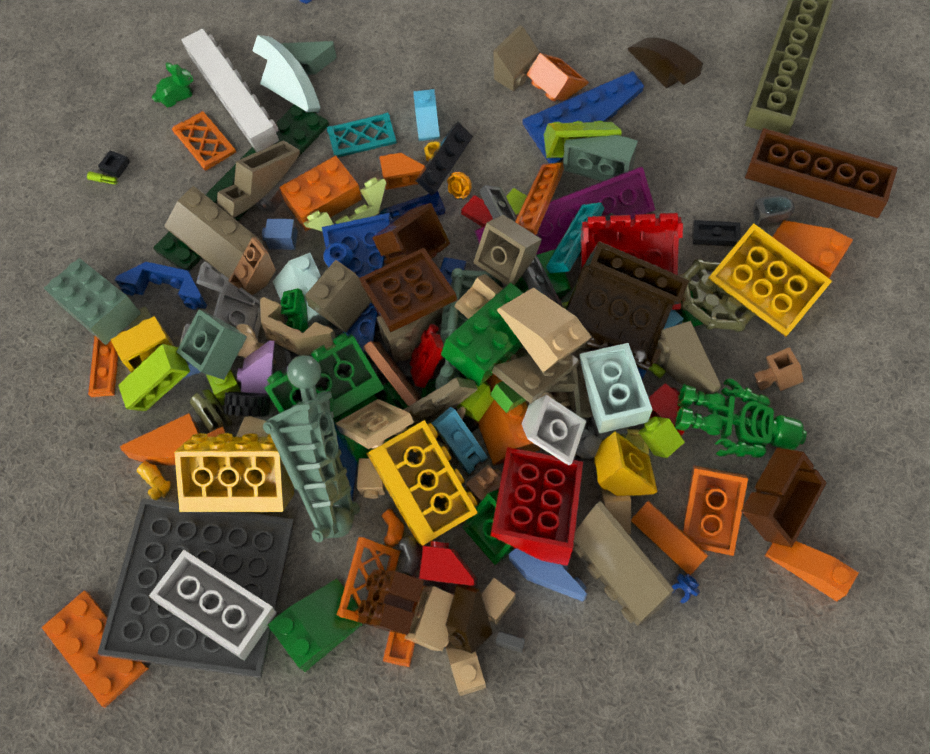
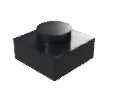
[98,150,130,178]

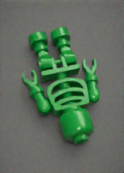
[675,378,807,458]

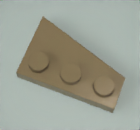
[492,354,580,404]

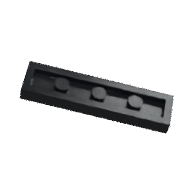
[415,122,473,196]

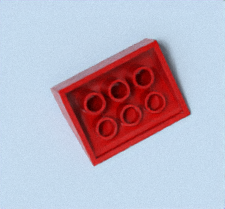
[491,447,583,566]

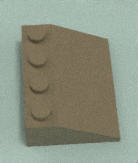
[572,501,674,626]

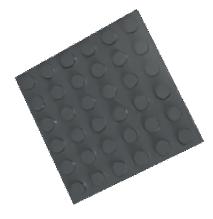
[97,498,294,678]

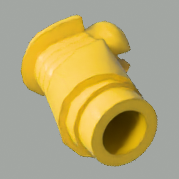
[137,461,171,500]

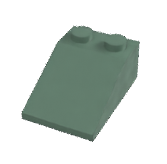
[563,135,638,181]

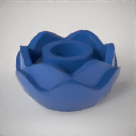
[323,242,353,267]

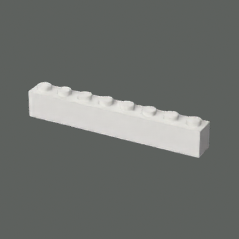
[181,28,279,152]

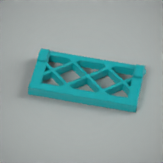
[327,112,397,157]

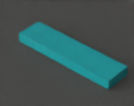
[546,202,605,273]

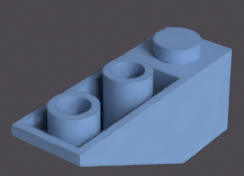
[509,548,587,602]

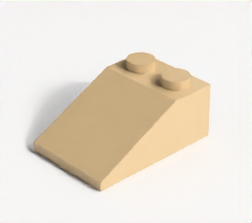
[497,288,592,372]

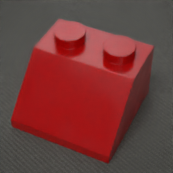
[419,541,478,586]

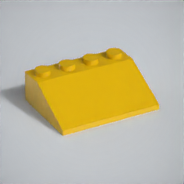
[708,223,832,337]

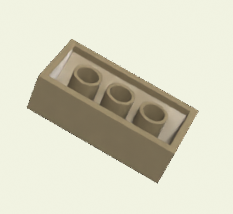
[165,186,263,279]

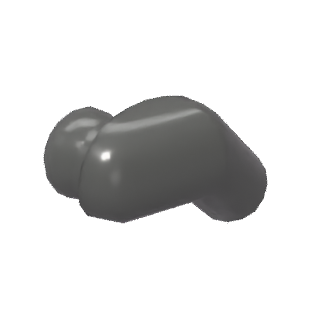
[399,537,422,577]

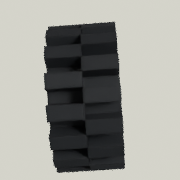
[224,392,270,417]

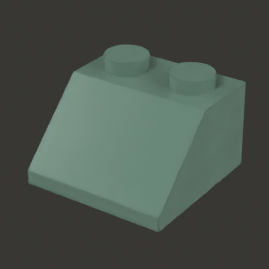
[176,309,247,380]

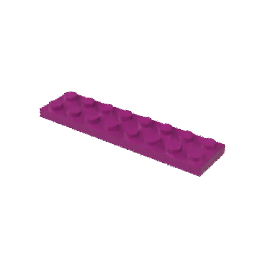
[474,167,656,255]

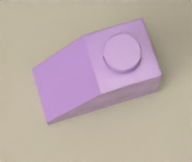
[237,340,275,394]

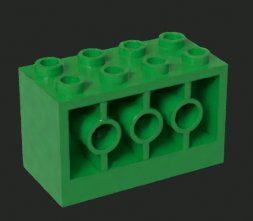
[264,333,384,418]

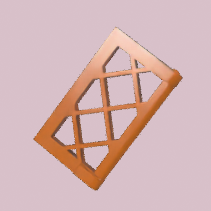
[172,111,236,171]
[337,537,400,622]

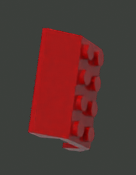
[581,213,683,310]

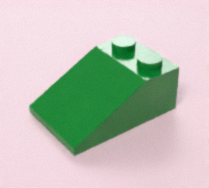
[268,578,363,672]

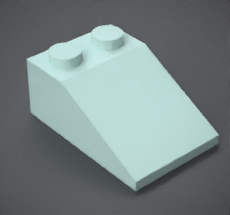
[579,343,652,434]

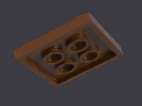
[359,248,457,333]

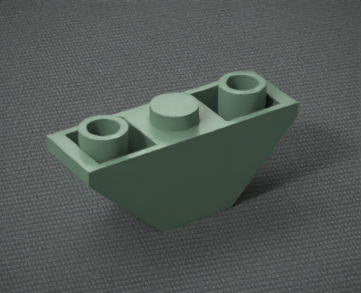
[281,41,337,75]

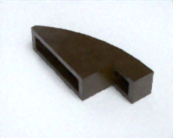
[628,37,703,89]

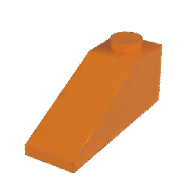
[765,541,859,601]

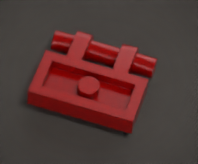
[410,324,444,388]

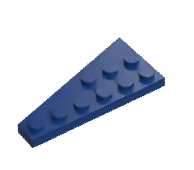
[523,72,644,164]
[322,213,390,355]

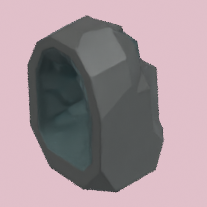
[753,195,795,226]

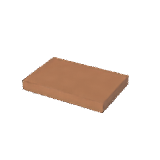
[364,341,421,406]

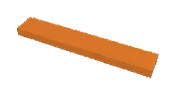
[515,162,564,235]

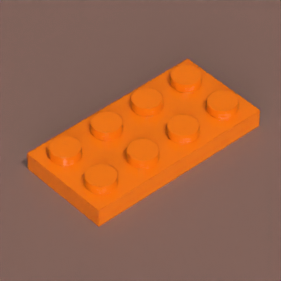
[41,590,149,708]

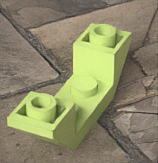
[304,177,386,231]

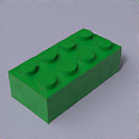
[441,283,523,387]

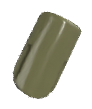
[190,389,233,433]

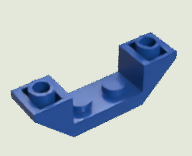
[115,262,207,310]

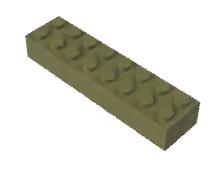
[745,0,833,135]

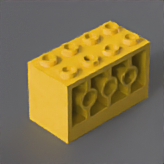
[366,420,478,546]
[175,433,294,512]

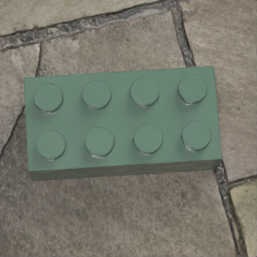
[44,258,141,345]

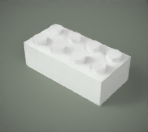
[149,550,277,661]

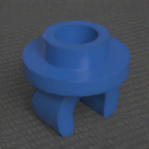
[672,574,700,604]

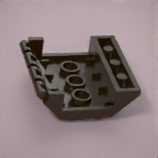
[566,241,689,371]

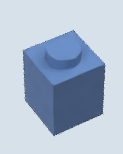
[262,219,298,250]

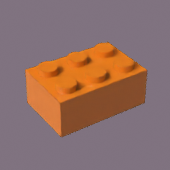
[279,156,362,231]

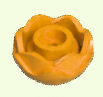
[447,172,472,199]

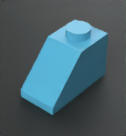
[413,89,440,141]

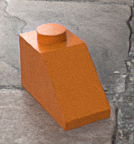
[379,153,425,190]

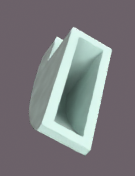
[253,35,320,112]

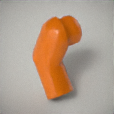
[381,509,404,548]

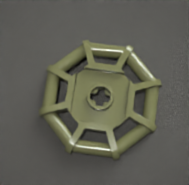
[678,259,756,332]

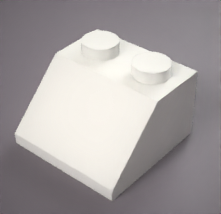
[522,395,586,465]

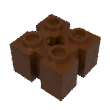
[357,569,424,635]

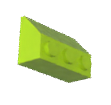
[543,121,622,158]

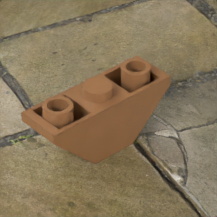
[229,237,276,295]

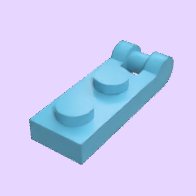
[432,407,488,474]

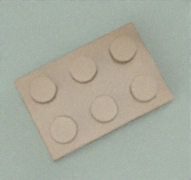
[335,399,414,449]

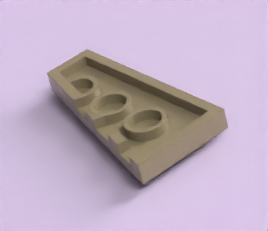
[389,378,478,439]

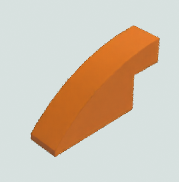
[120,413,227,466]

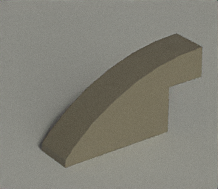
[217,140,300,218]

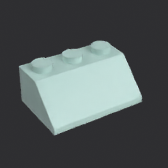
[273,253,331,328]

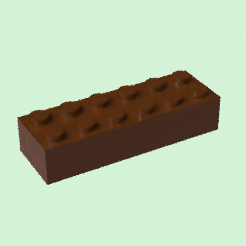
[745,128,898,219]

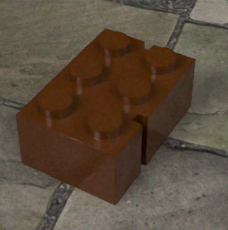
[372,203,450,265]
[741,448,827,547]

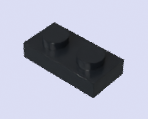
[692,220,741,246]

